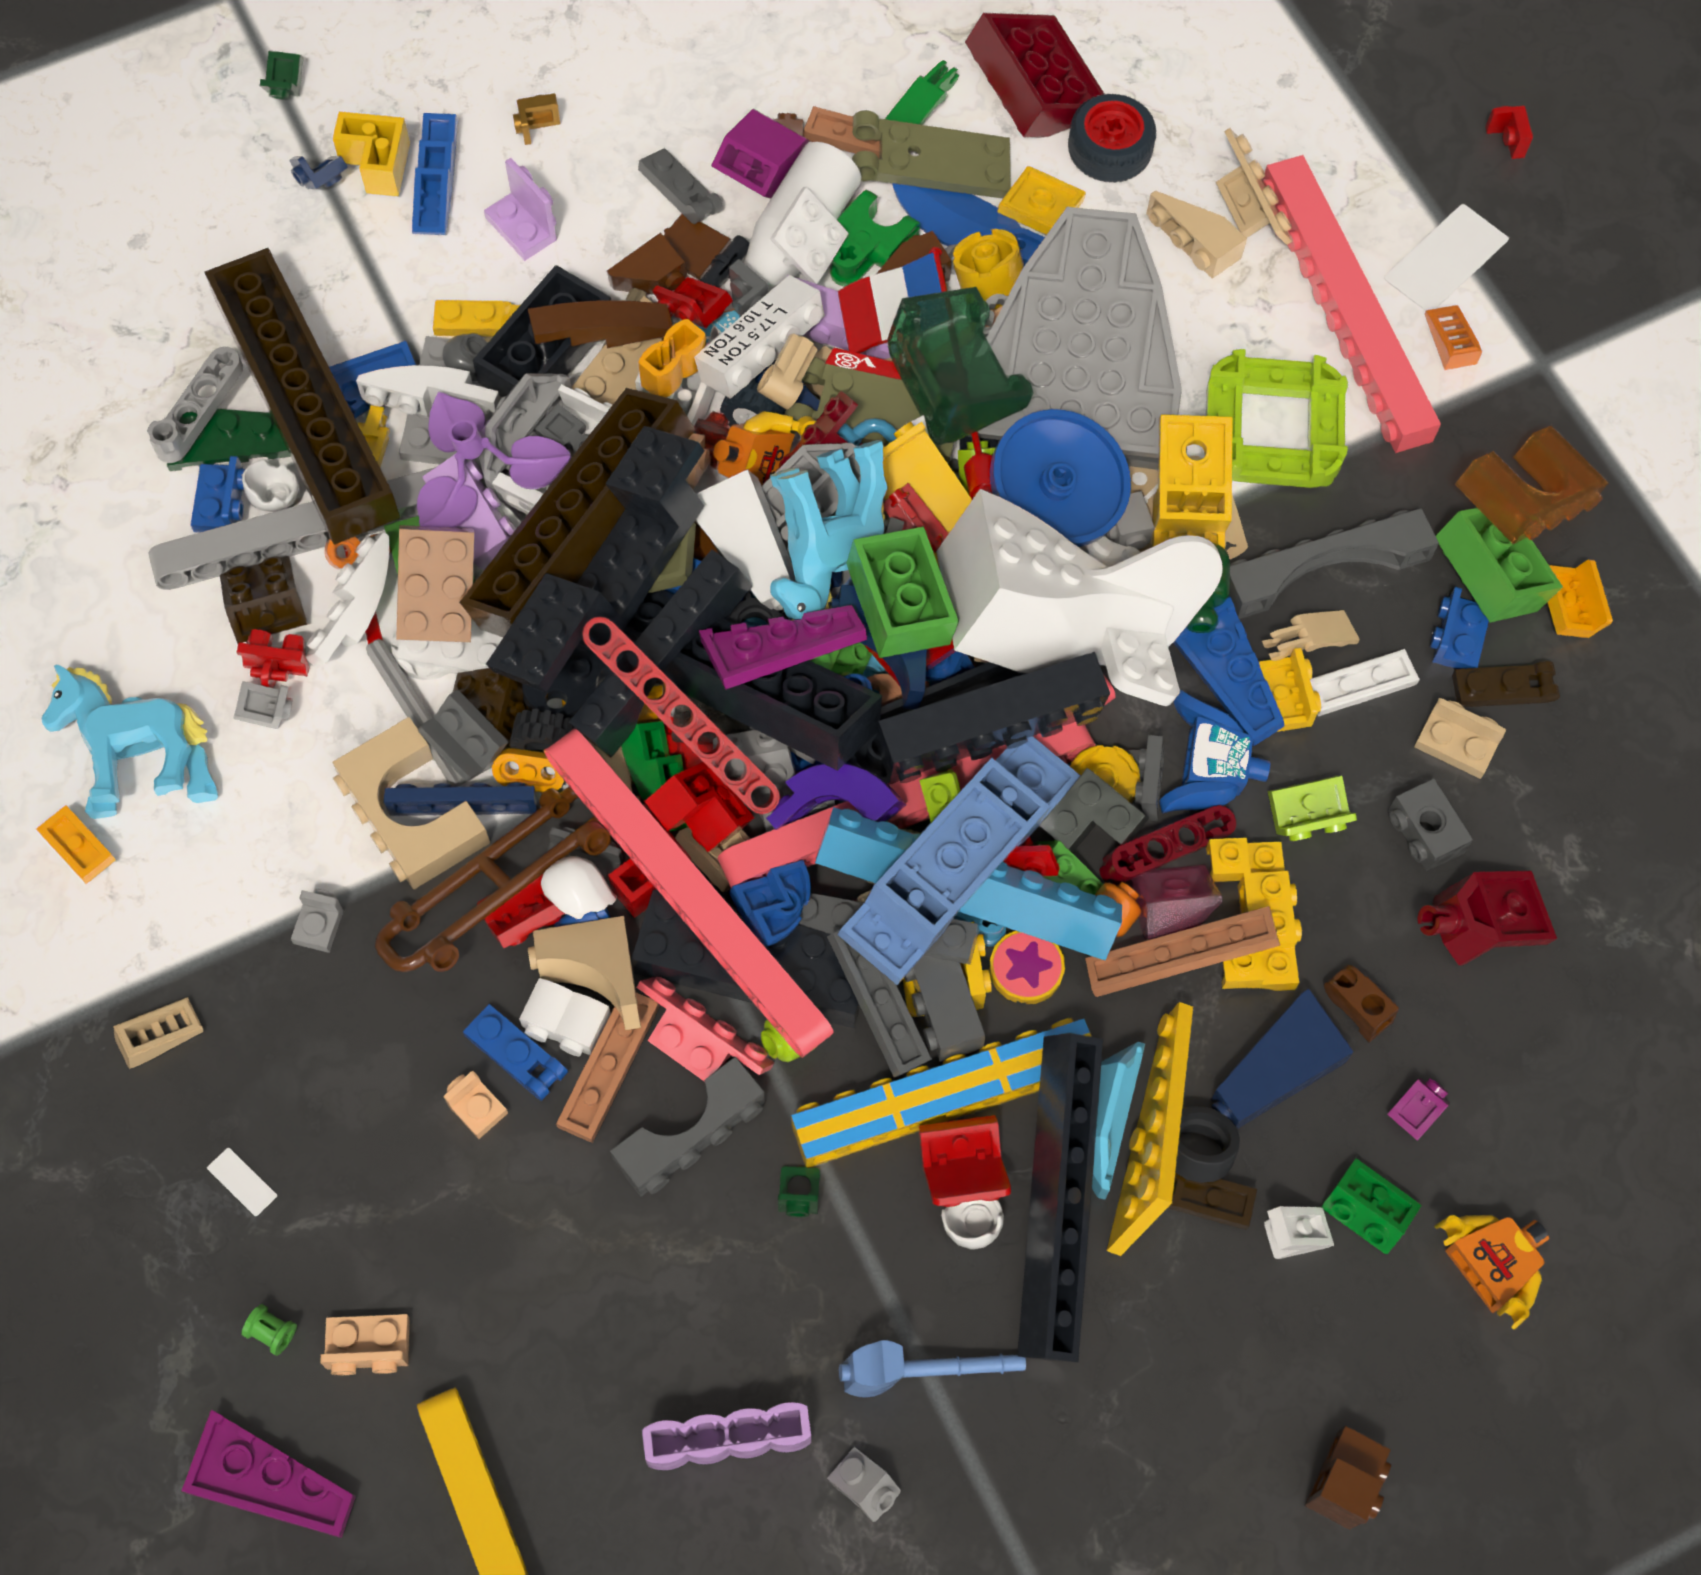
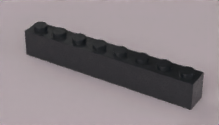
[1017,1033,1103,1362]

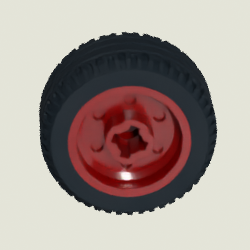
[1068,93,1156,183]

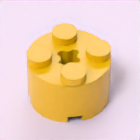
[953,229,1024,310]

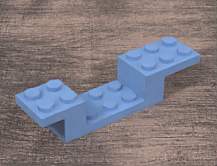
[838,736,1081,985]

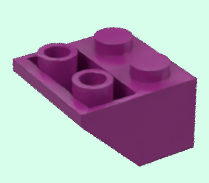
[711,109,809,198]

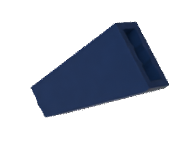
[1211,989,1353,1129]

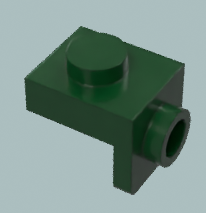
[259,51,304,100]

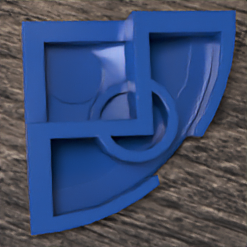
[729,860,810,947]

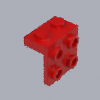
[918,1115,1011,1207]

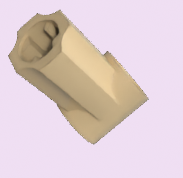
[757,334,818,410]

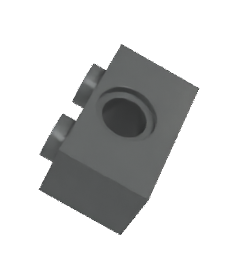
[1388,779,1473,872]

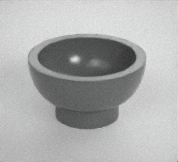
[442,333,487,381]

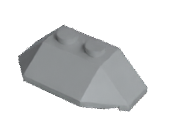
[479,374,572,498]
[761,443,861,560]

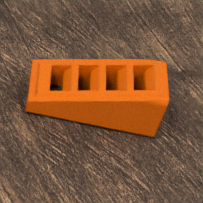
[1425,305,1482,370]

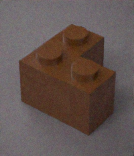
[1305,1426,1391,1530]

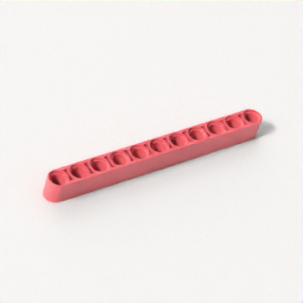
[717,722,1096,888]
[544,728,834,1058]

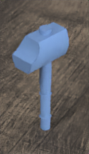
[839,1340,1026,1397]

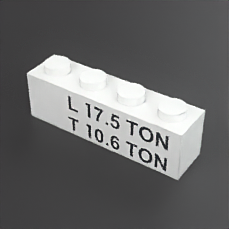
[694,275,825,399]

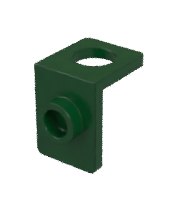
[778,1166,820,1218]

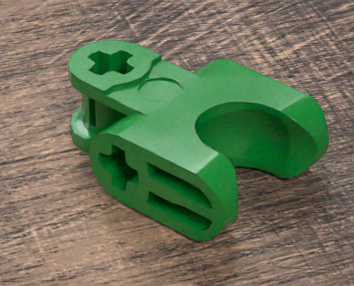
[830,190,921,287]

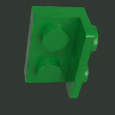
[1322,1158,1422,1254]

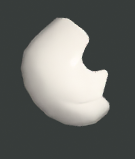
[242,459,300,512]
[941,1200,1004,1250]

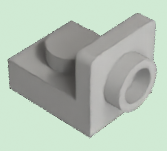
[291,889,344,953]

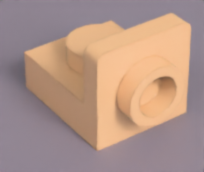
[444,1071,508,1139]

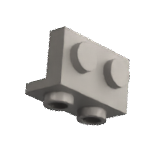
[713,730,796,789]

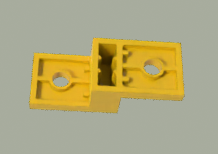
[1152,415,1232,549]

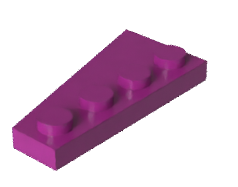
[699,605,867,690]
[181,1409,356,1538]

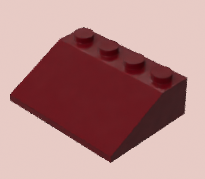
[965,13,1105,137]

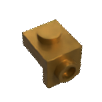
[513,93,560,145]

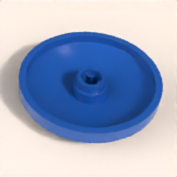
[990,409,1131,547]

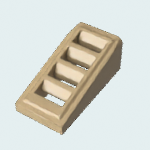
[114,997,203,1069]

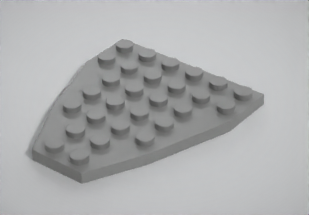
[961,207,1182,458]

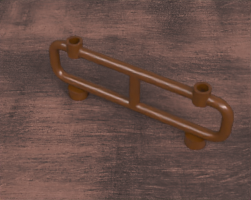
[375,787,610,972]

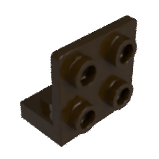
[220,556,308,644]
[452,668,531,748]

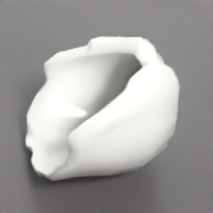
[541,856,617,919]

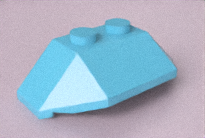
[1092,1042,1145,1200]

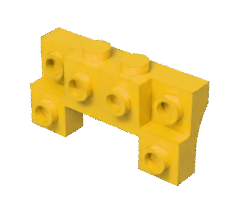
[1206,838,1302,991]

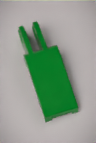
[885,60,959,125]

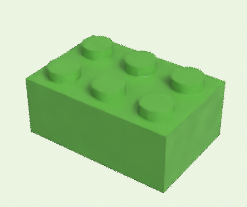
[1436,502,1563,623]
[846,527,959,658]

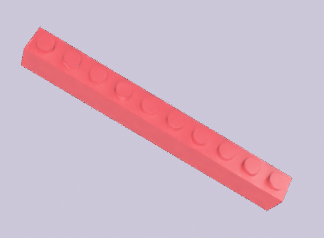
[1262,155,1441,453]

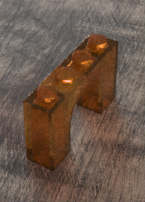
[1455,425,1609,544]

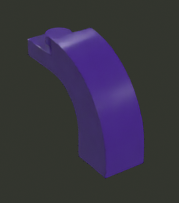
[766,764,907,830]

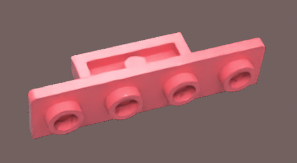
[636,977,774,1082]

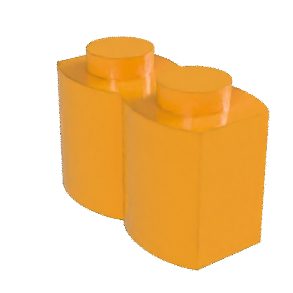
[638,319,706,398]

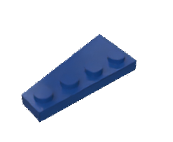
[1173,597,1284,746]

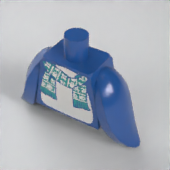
[1159,690,1271,814]

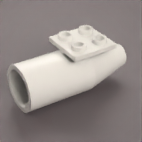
[744,142,861,293]

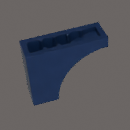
[829,584,927,710]

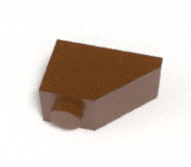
[606,232,687,295]

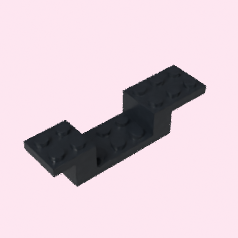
[486,426,705,693]

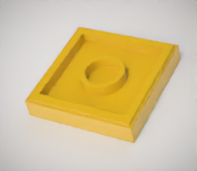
[997,166,1086,235]

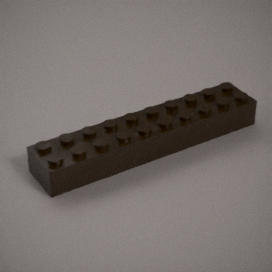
[204,248,400,545]

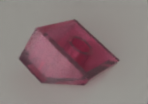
[1132,865,1222,941]

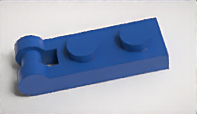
[463,1004,568,1101]

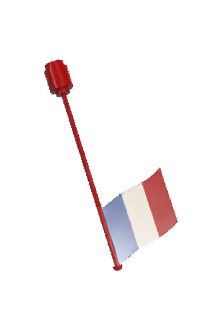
[838,247,993,500]

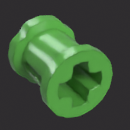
[241,1304,297,1356]

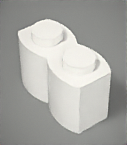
[519,978,611,1057]

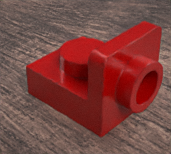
[1485,106,1533,159]

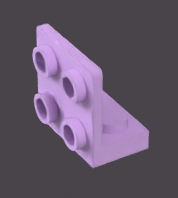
[484,158,557,261]

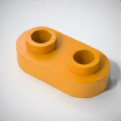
[492,748,565,793]

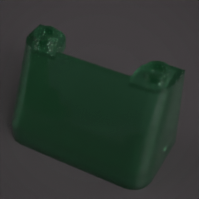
[888,287,1034,445]

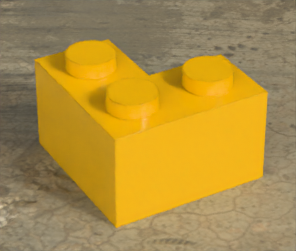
[333,111,410,196]

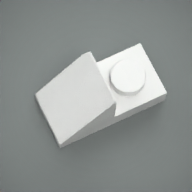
[1264,1206,1334,1259]

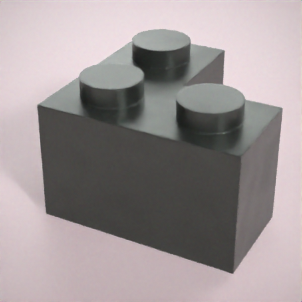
[1040,768,1149,852]

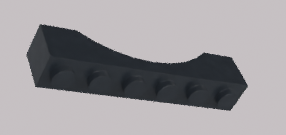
[569,549,752,757]

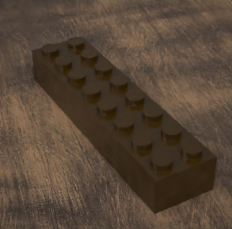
[459,388,695,637]

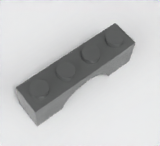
[610,1057,765,1197]

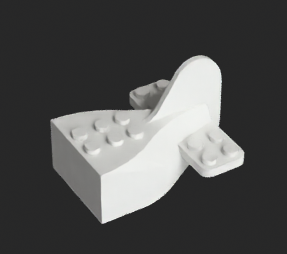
[937,489,1222,706]

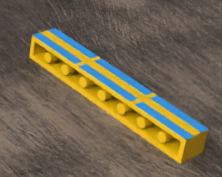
[791,1018,1091,1168]

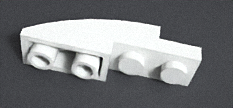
[356,365,500,419]
[305,532,389,666]

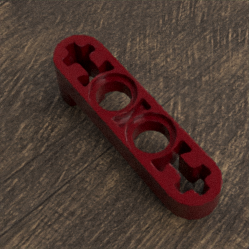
[1099,805,1236,886]

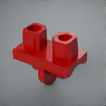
[236,629,310,688]

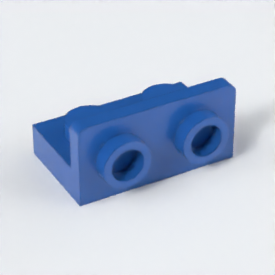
[190,456,245,533]
[1430,587,1489,669]

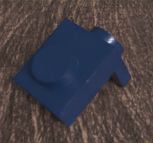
[289,156,348,189]

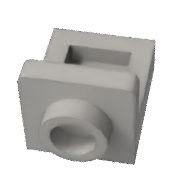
[233,681,293,729]
[827,1447,900,1522]

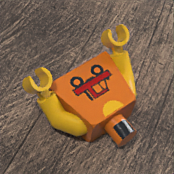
[713,411,816,484]
[1434,1215,1549,1329]

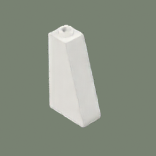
[696,470,795,610]

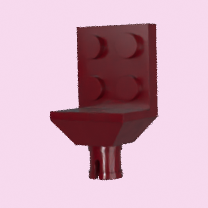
[1417,871,1557,965]

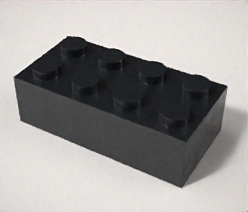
[473,265,611,398]

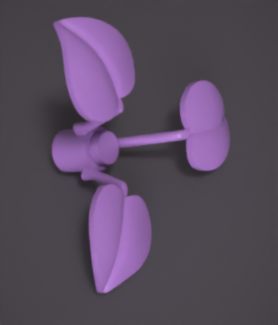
[417,392,571,528]

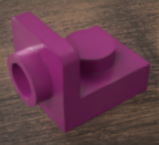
[1387,1078,1450,1141]

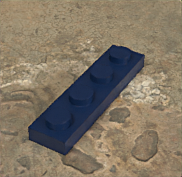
[384,782,538,816]

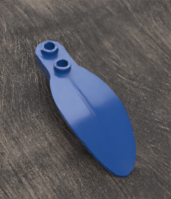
[892,183,1045,266]

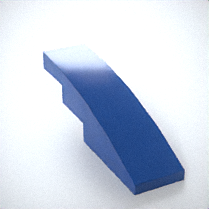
[412,113,458,235]

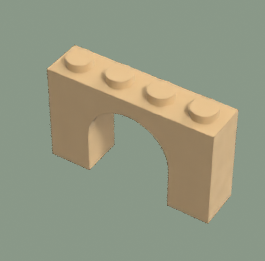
[332,717,490,890]

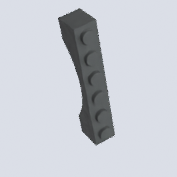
[1228,508,1439,619]

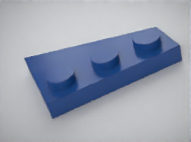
[329,341,416,419]

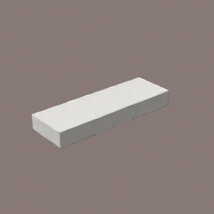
[1310,649,1420,716]

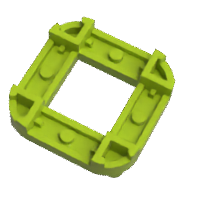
[1206,349,1348,488]

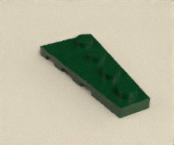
[167,409,291,472]

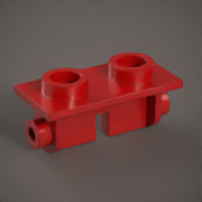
[883,483,948,553]

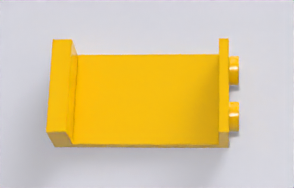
[883,421,972,569]

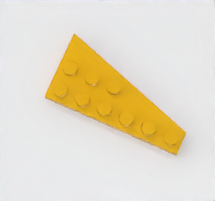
[1107,1002,1193,1256]

